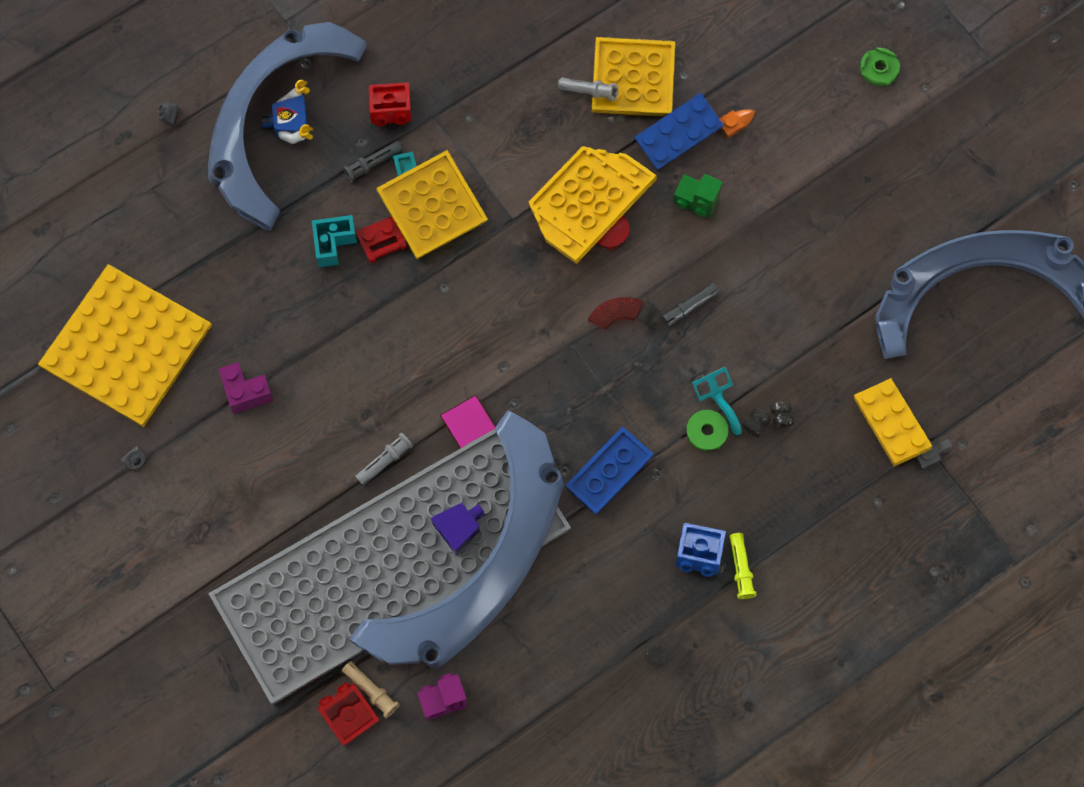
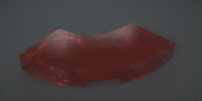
[588,297,643,330]

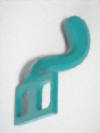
[692,367,742,436]

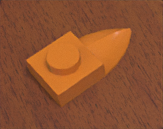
[719,110,755,139]

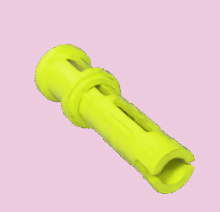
[729,533,757,599]

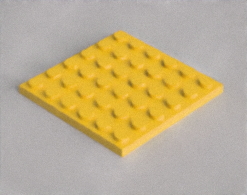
[38,264,212,427]

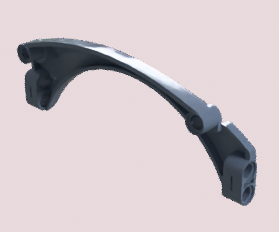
[350,410,564,669]

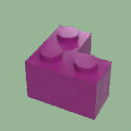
[218,362,273,414]
[417,673,468,721]

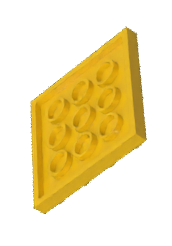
[592,37,675,117]
[376,150,488,259]

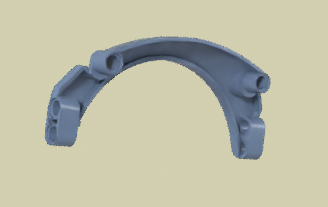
[208,22,367,231]
[875,230,1084,359]

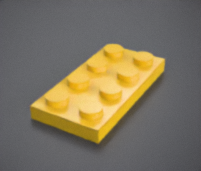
[854,378,932,467]

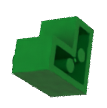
[673,174,723,218]

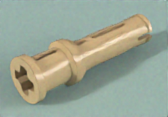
[342,661,400,718]

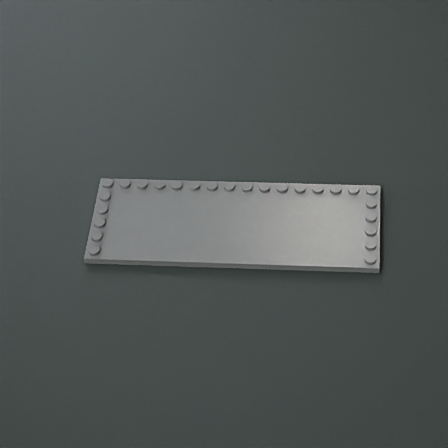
[208,429,571,705]

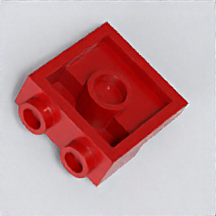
[369,82,411,126]
[317,682,379,746]

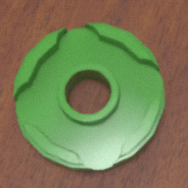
[860,48,900,87]
[686,410,728,451]

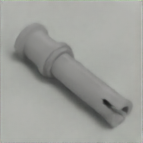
[558,77,619,101]
[355,433,413,486]

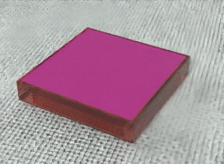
[440,395,496,449]

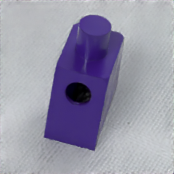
[431,503,485,555]

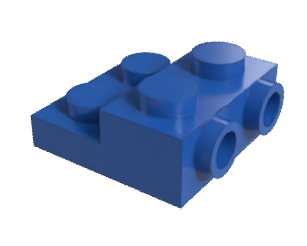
[675,523,726,577]

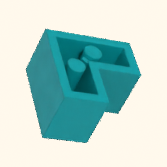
[312,215,357,268]

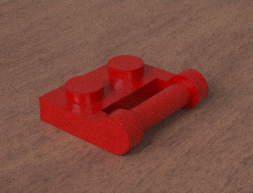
[355,216,408,264]

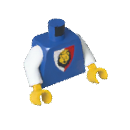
[261,80,313,144]

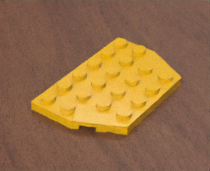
[529,146,657,264]

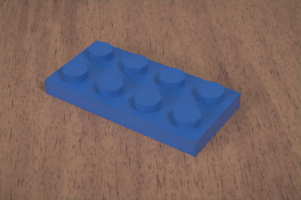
[634,93,724,171]
[565,426,654,515]

